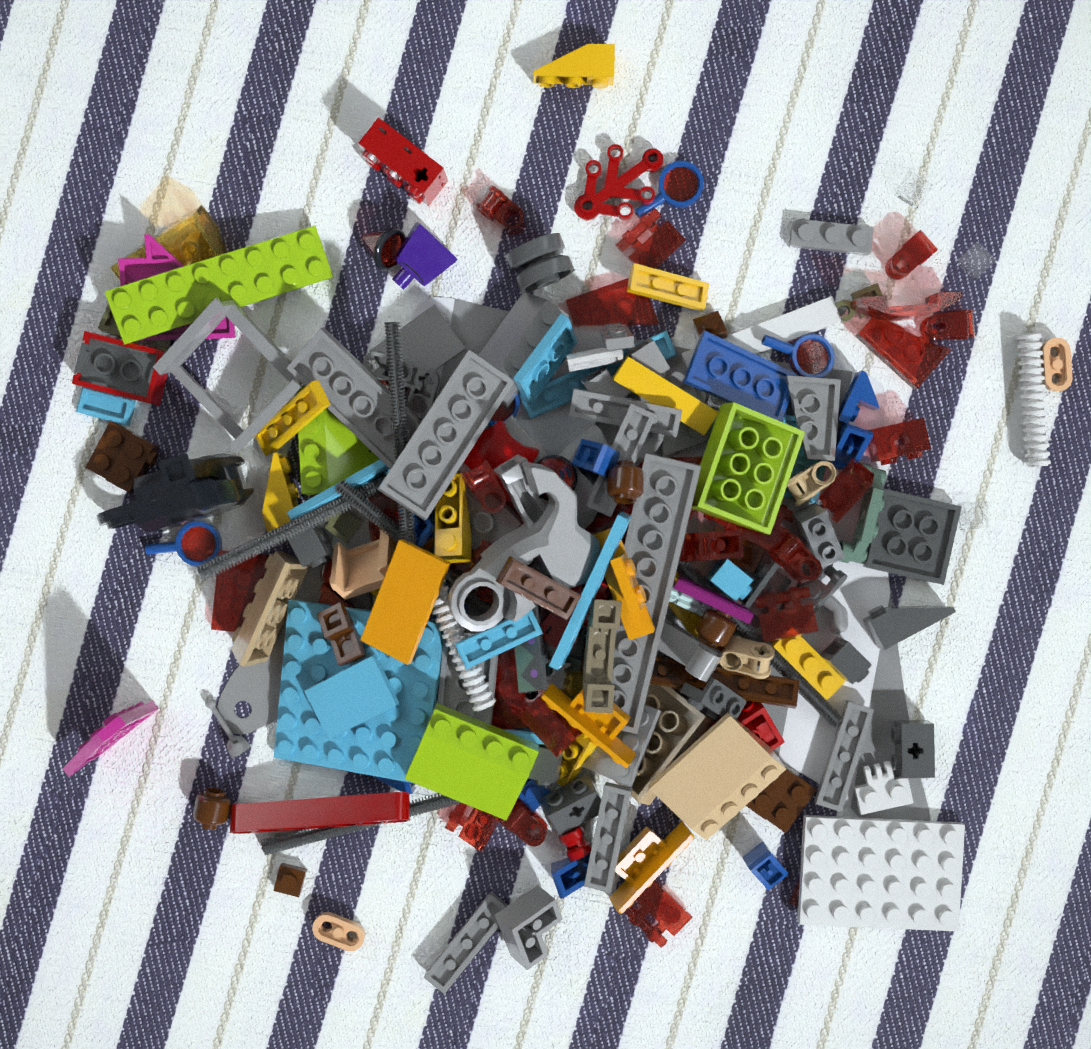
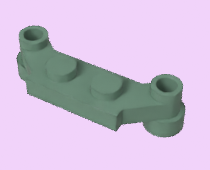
[839,462,886,564]

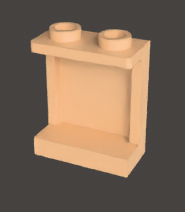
[329,527,398,600]

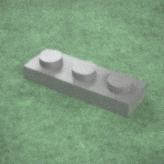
[789,218,873,256]
[600,323,635,351]

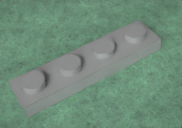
[569,388,682,437]
[585,404,656,517]
[814,700,874,812]
[584,782,632,893]
[423,892,509,994]

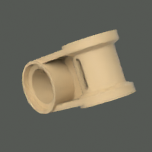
[787,461,836,506]
[719,636,775,679]

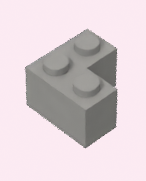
[495,885,563,970]

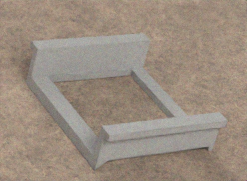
[153,298,302,454]

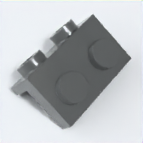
[741,561,799,624]
[680,678,746,722]

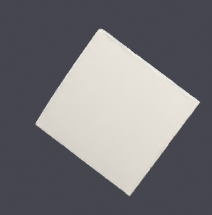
[566,347,623,372]

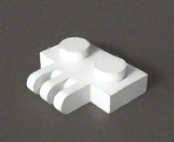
[853,761,914,815]

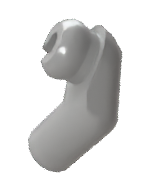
[823,596,848,635]

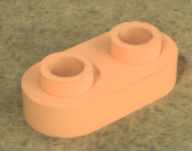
[1040,337,1073,392]
[312,912,366,951]

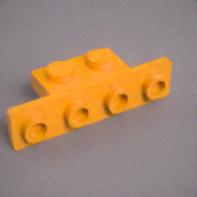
[594,528,655,640]
[541,684,636,768]
[609,822,695,914]

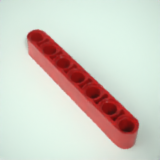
[230,792,410,834]

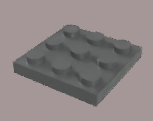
[863,488,962,585]

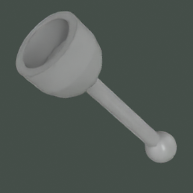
[205,698,251,759]

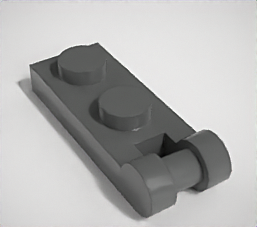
[776,564,847,632]

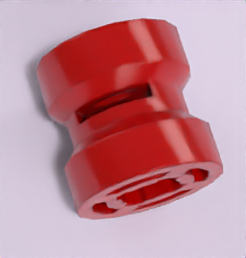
[558,824,592,861]

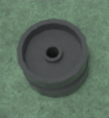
[506,233,575,293]

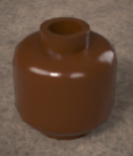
[607,460,644,504]
[695,609,736,649]
[193,788,231,830]

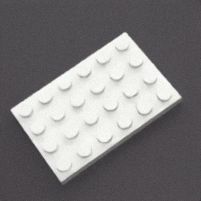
[797,815,965,931]

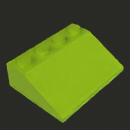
[296,385,380,495]
[691,402,805,535]
[405,702,539,820]

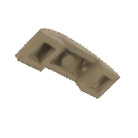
[583,599,622,713]

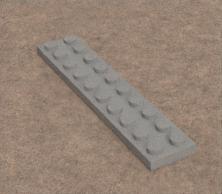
[286,327,523,555]
[612,453,701,734]

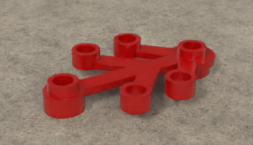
[574,144,663,221]

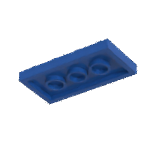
[683,331,799,422]

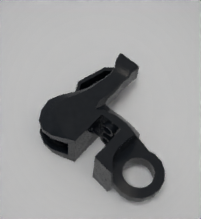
[96,453,254,533]

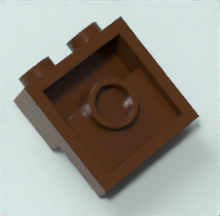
[85,421,160,493]
[746,767,817,833]

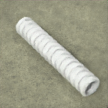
[1016,333,1051,467]
[432,579,496,712]

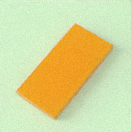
[360,539,451,665]

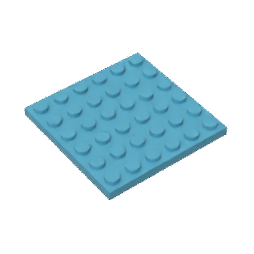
[274,599,444,783]

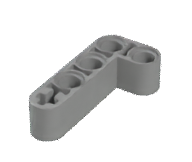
[658,619,724,682]

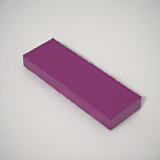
[673,575,754,624]

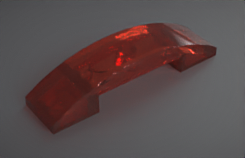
[850,291,963,321]

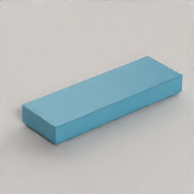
[455,610,543,670]

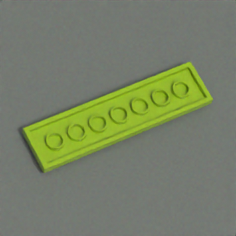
[104,225,333,345]

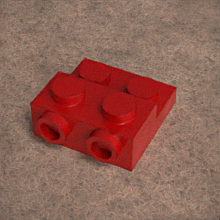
[711,700,785,750]

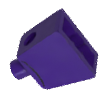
[392,222,458,290]

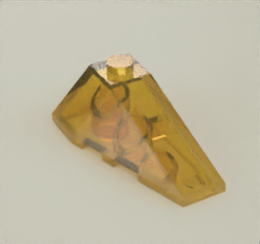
[110,205,227,280]

